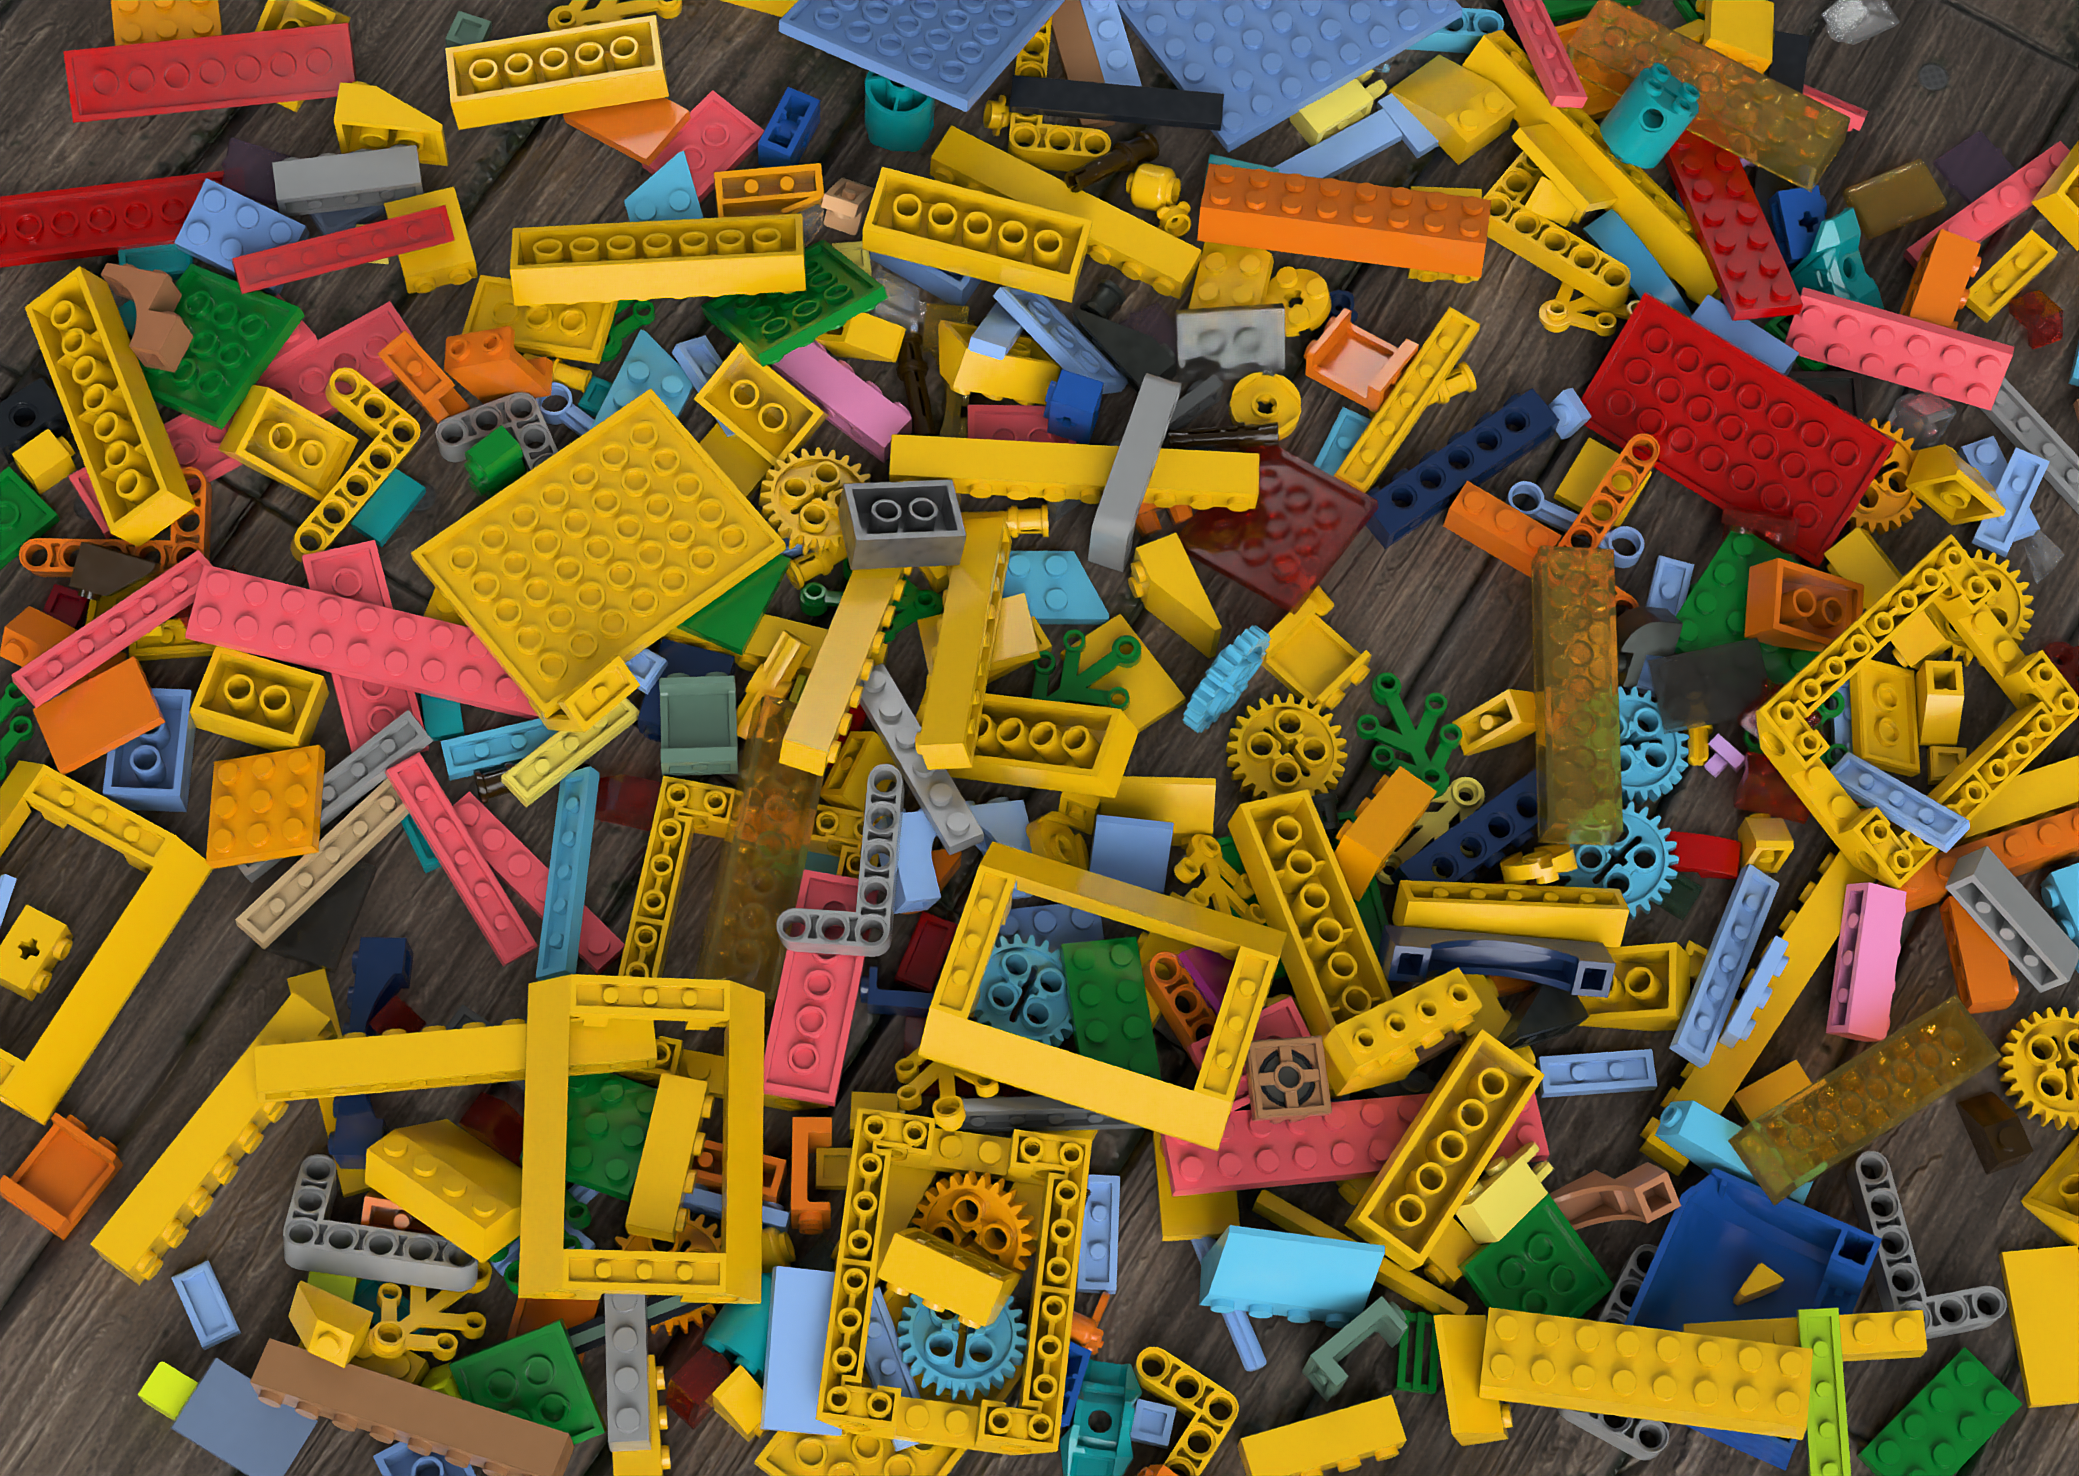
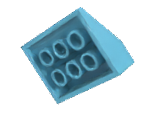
[1199,1225,1385,1328]

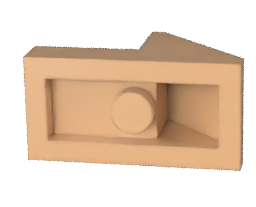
[821,178,875,235]

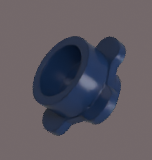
[1324,290,1358,324]

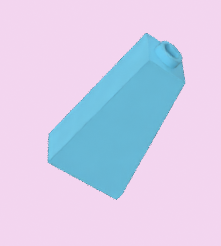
[1655,1100,1818,1205]

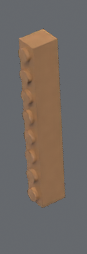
[250,1338,575,1476]

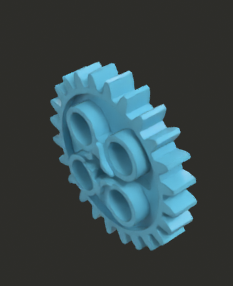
[1182,625,1271,733]
[1569,686,1689,805]
[1558,799,1679,920]
[969,934,1073,1048]
[897,1294,1027,1400]

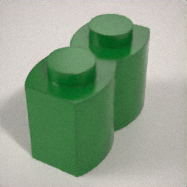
[464,425,526,499]

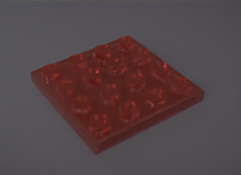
[1178,445,1379,615]

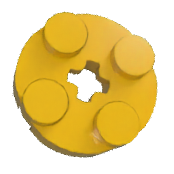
[1262,266,1332,337]
[1228,372,1301,441]
[1026,811,1089,871]
[1500,844,1578,885]

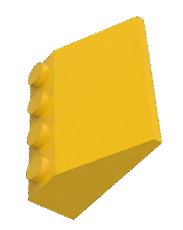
[365,1119,522,1263]

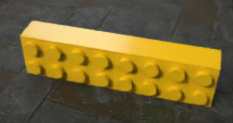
[510,213,806,307]
[25,266,196,547]
[1227,789,1419,1097]
[91,992,338,1286]
[1479,1307,1813,1440]

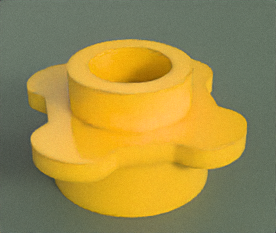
[983,95,1011,136]
[1156,201,1191,237]

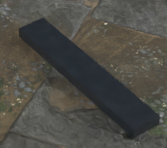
[1753,31,1810,239]
[1009,75,1224,131]

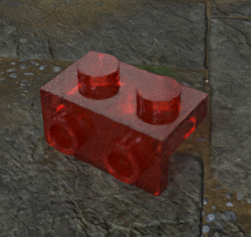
[1733,751,1811,824]

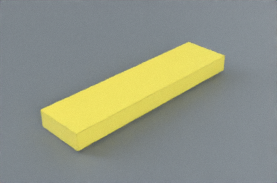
[501,698,640,808]

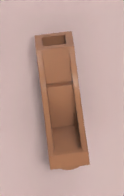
[101,263,194,373]
[1549,1162,1681,1230]

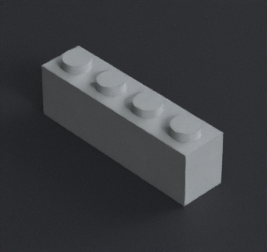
[272,144,424,217]
[1945,846,2079,993]
[604,1294,651,1452]

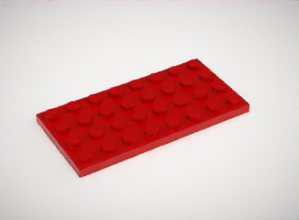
[1580,292,1897,567]

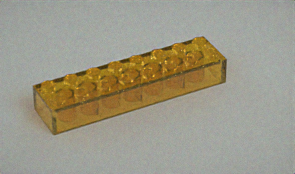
[1566,0,1851,192]
[1531,546,1623,846]
[694,694,825,1010]
[1728,994,2002,1206]

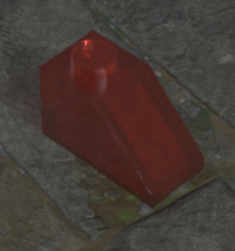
[594,774,662,832]
[458,1092,524,1169]
[665,1346,732,1430]

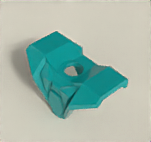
[1790,207,1884,310]
[1060,1359,1142,1476]

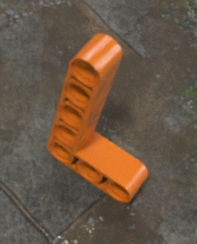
[1543,434,1660,628]
[19,467,212,578]
[1142,951,1241,1157]

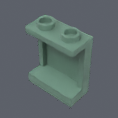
[659,672,738,776]
[1302,1296,1408,1403]

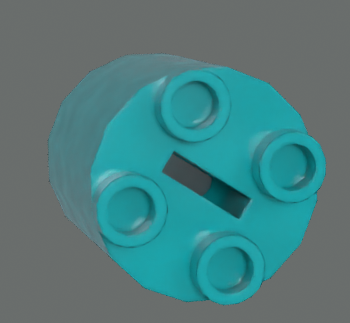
[1600,62,1700,169]
[865,71,935,152]
[702,1272,772,1387]

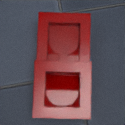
[1665,831,1742,879]

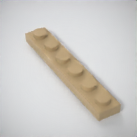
[235,778,409,950]

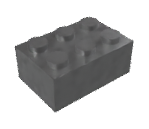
[838,480,966,570]

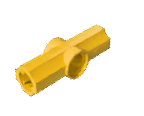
[736,630,812,743]

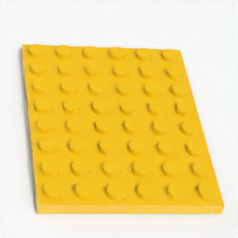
[411,388,786,719]

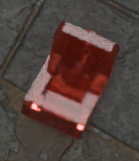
[2009,290,2063,350]
[369,995,427,1035]

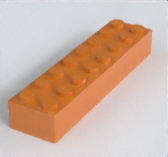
[1197,164,1491,278]

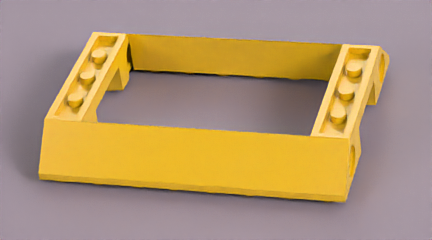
[1756,534,2079,889]
[0,760,213,1126]
[615,776,884,1111]
[918,841,1287,1151]
[518,974,765,1304]
[815,1107,1092,1455]

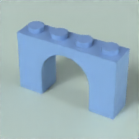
[874,797,1032,914]

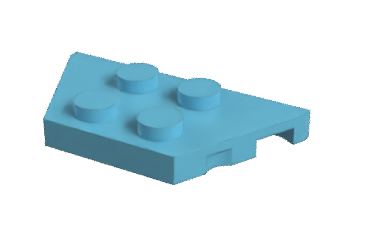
[624,151,703,222]
[590,329,694,430]
[1002,551,1109,625]

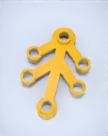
[548,0,682,31]
[1539,281,1640,337]
[1174,833,1266,962]
[895,1046,999,1131]
[368,1261,492,1361]

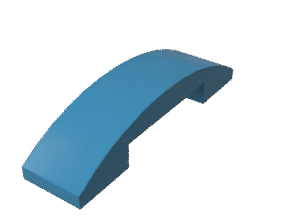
[1582,209,1692,318]

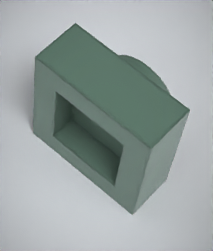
[445,11,492,47]

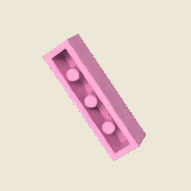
[772,340,912,463]
[1826,882,1907,1042]

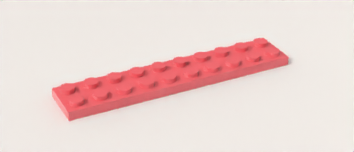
[68,301,418,539]
[186,564,539,720]
[1160,1091,1550,1197]

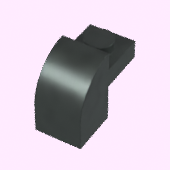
[1605,606,1683,688]

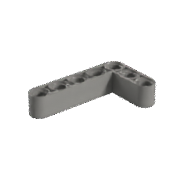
[1088,373,1182,572]
[435,392,558,473]
[776,764,904,957]
[1846,1151,2007,1340]
[283,1154,478,1292]
[1557,1244,1669,1461]

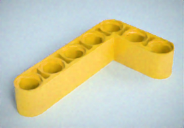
[1008,16,1111,172]
[1483,151,1631,308]
[290,367,421,563]
[1133,1347,1239,1476]

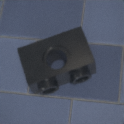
[0,377,70,464]

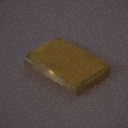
[1843,158,1947,240]

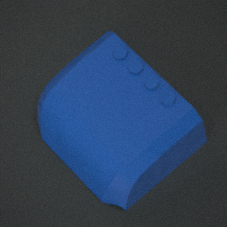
[1624,1168,1882,1471]

